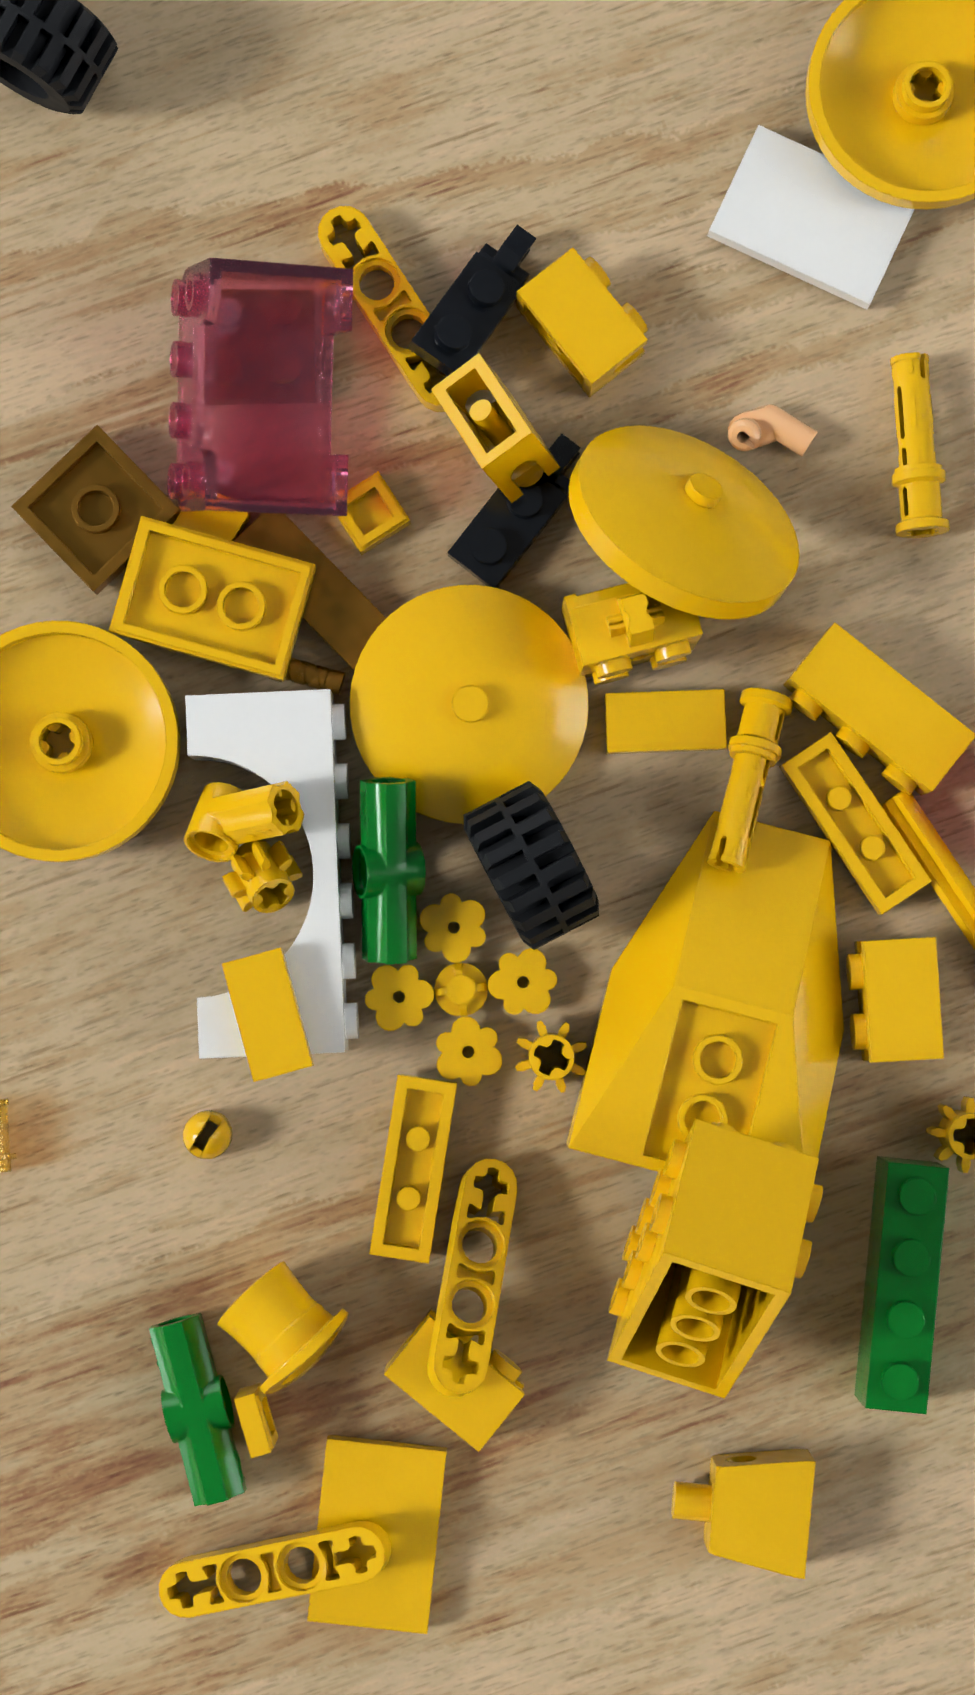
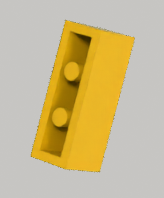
[783,622,975,796]

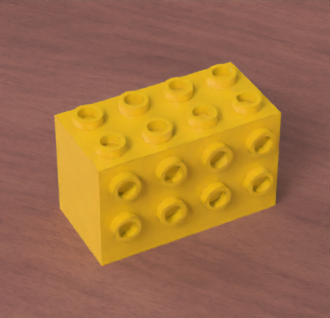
[607,1119,823,1399]

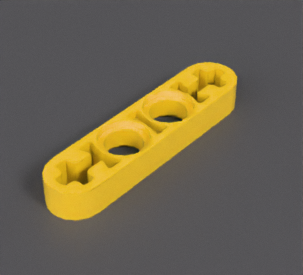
[318,206,446,412]
[427,1159,517,1397]
[159,1521,391,1618]

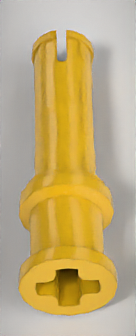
[890,352,950,538]
[707,688,794,873]

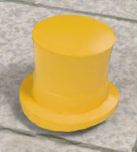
[217,1261,349,1395]

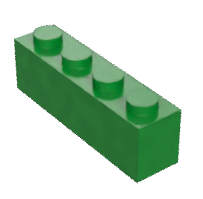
[854,1156,950,1414]

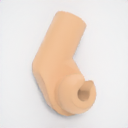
[728,404,818,457]

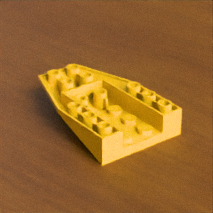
[566,811,844,1172]

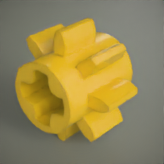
[222,840,303,913]
[515,1020,587,1093]
[926,1096,975,1173]

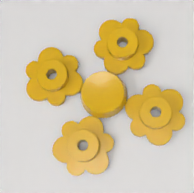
[365,893,557,1086]

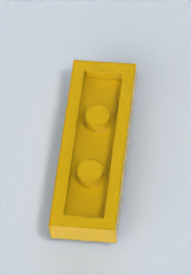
[779,732,932,915]
[369,1073,457,1264]

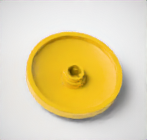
[805,0,975,210]
[569,425,800,619]
[350,585,589,824]
[0,620,181,862]

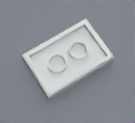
[707,125,914,310]

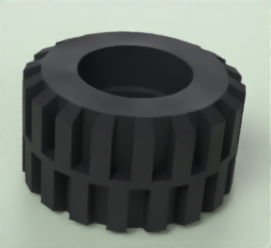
[0,0,118,115]
[464,781,599,950]

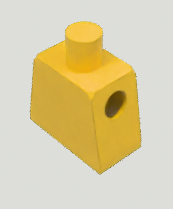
[671,1449,816,1579]

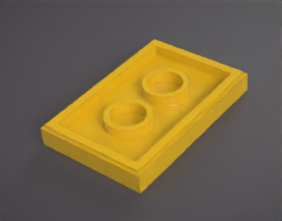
[109,516,316,682]
[307,1435,447,1634]

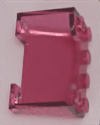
[167,258,353,517]

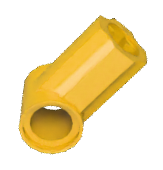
[184,781,305,862]

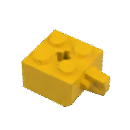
[561,583,703,685]

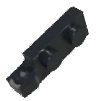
[408,224,536,376]
[447,433,581,588]

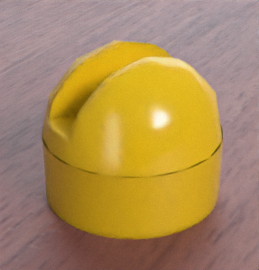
[183,1110,232,1159]

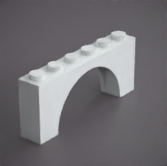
[185,689,359,1059]

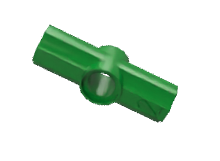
[352,777,426,965]
[149,1313,247,1506]

